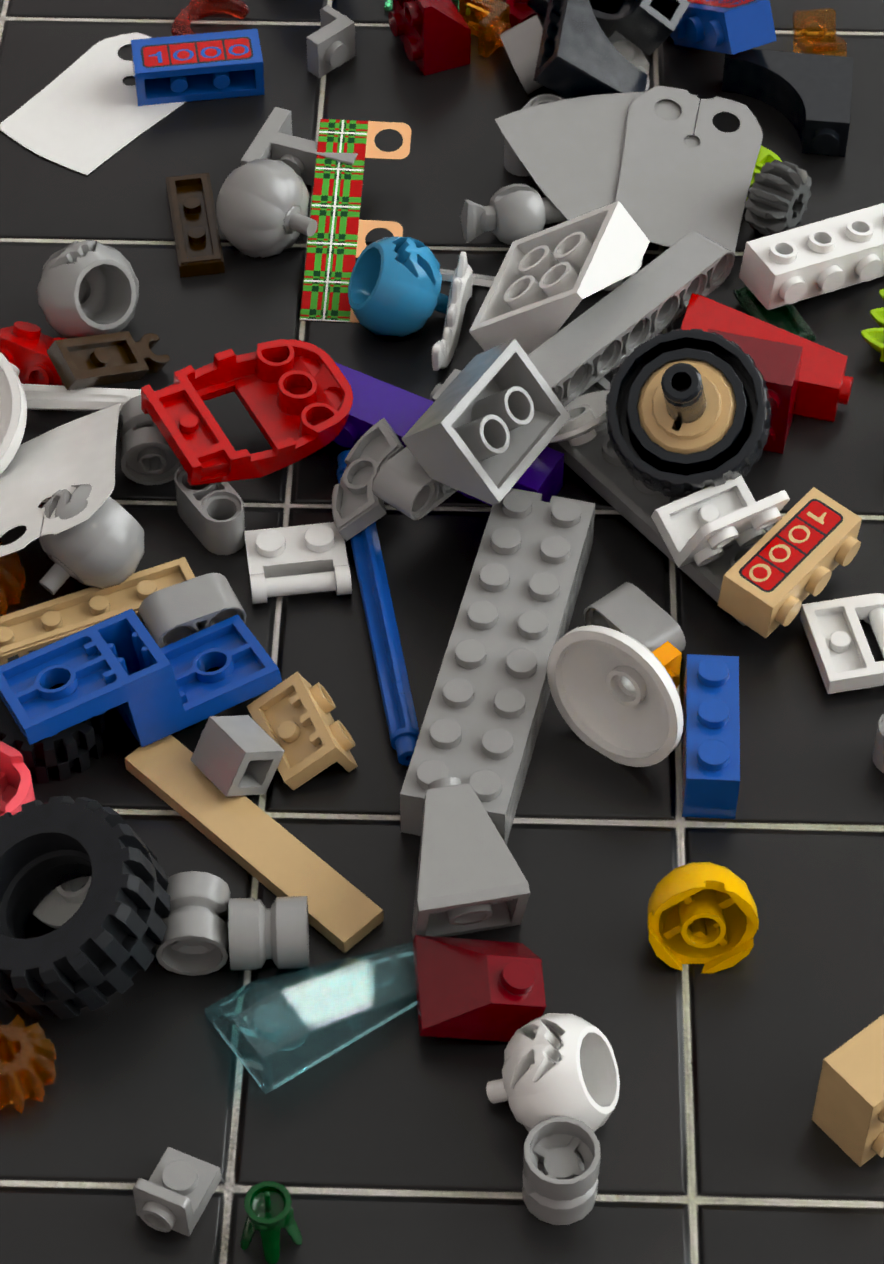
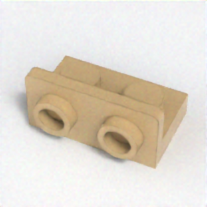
[247,672,358,790]

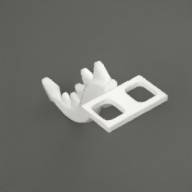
[432,251,496,371]

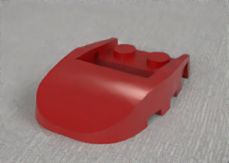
[141,339,353,486]

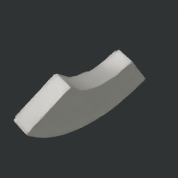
[332,418,404,542]

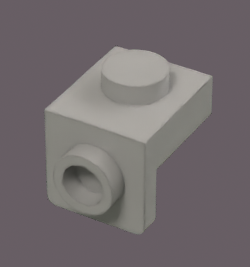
[306,5,356,78]

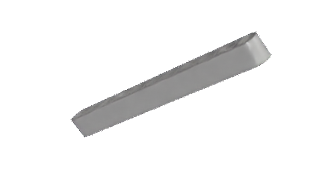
[372,231,735,520]

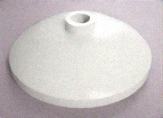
[547,625,683,767]

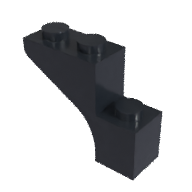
[526,0,690,56]

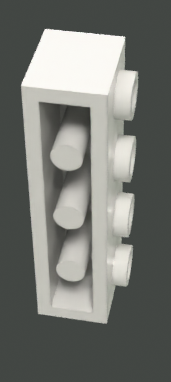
[739,203,884,311]

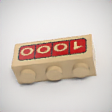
[717,487,862,638]

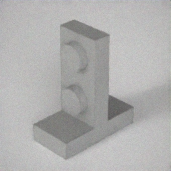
[241,107,358,186]

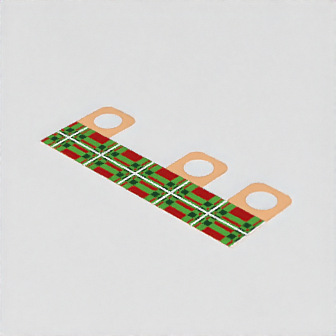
[300,119,411,323]

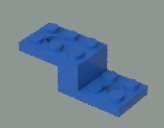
[0,609,282,747]

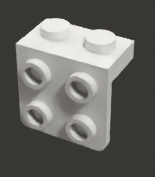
[651,475,790,568]

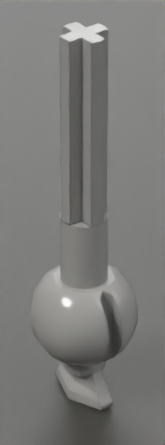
[460,183,567,245]

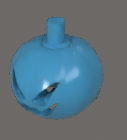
[348,237,449,337]

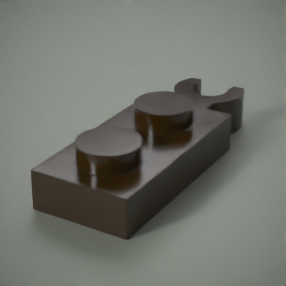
[46,331,170,390]

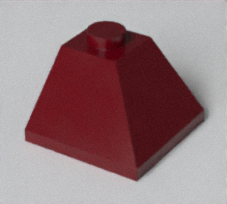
[413,935,546,1042]

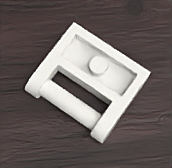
[244,522,352,604]
[800,593,884,694]

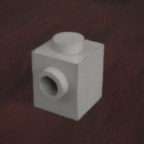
[190,715,285,797]

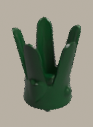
[240,1181,303,1264]

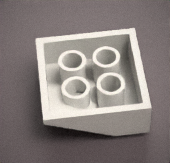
[469,201,650,355]

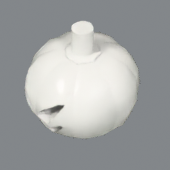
[486,1013,620,1132]

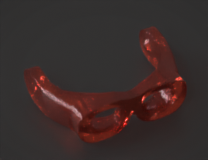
[172,0,249,36]

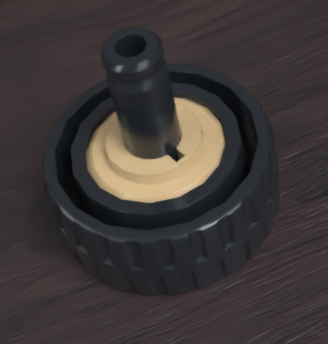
[606,329,771,498]

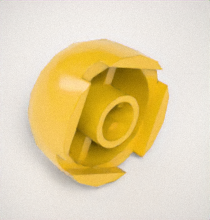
[647,862,759,974]

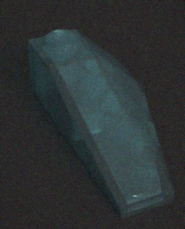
[205,941,417,1094]

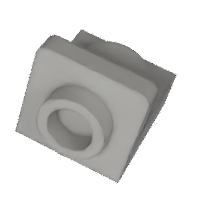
[133,1147,221,1237]

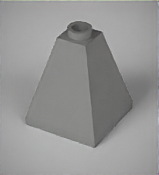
[412,777,530,939]

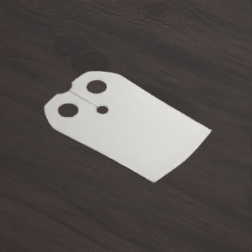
[0,32,187,175]
[0,403,121,557]

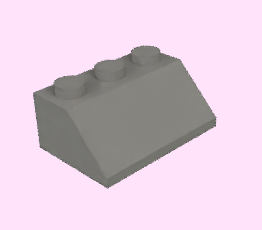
[402,339,571,505]

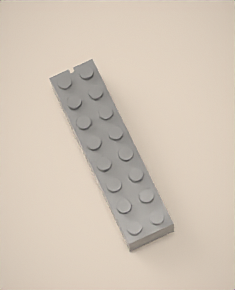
[400,488,596,845]

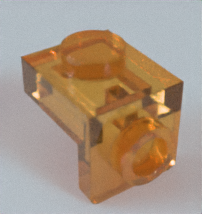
[459,0,511,58]
[793,8,847,57]

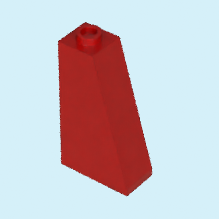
[680,293,853,422]

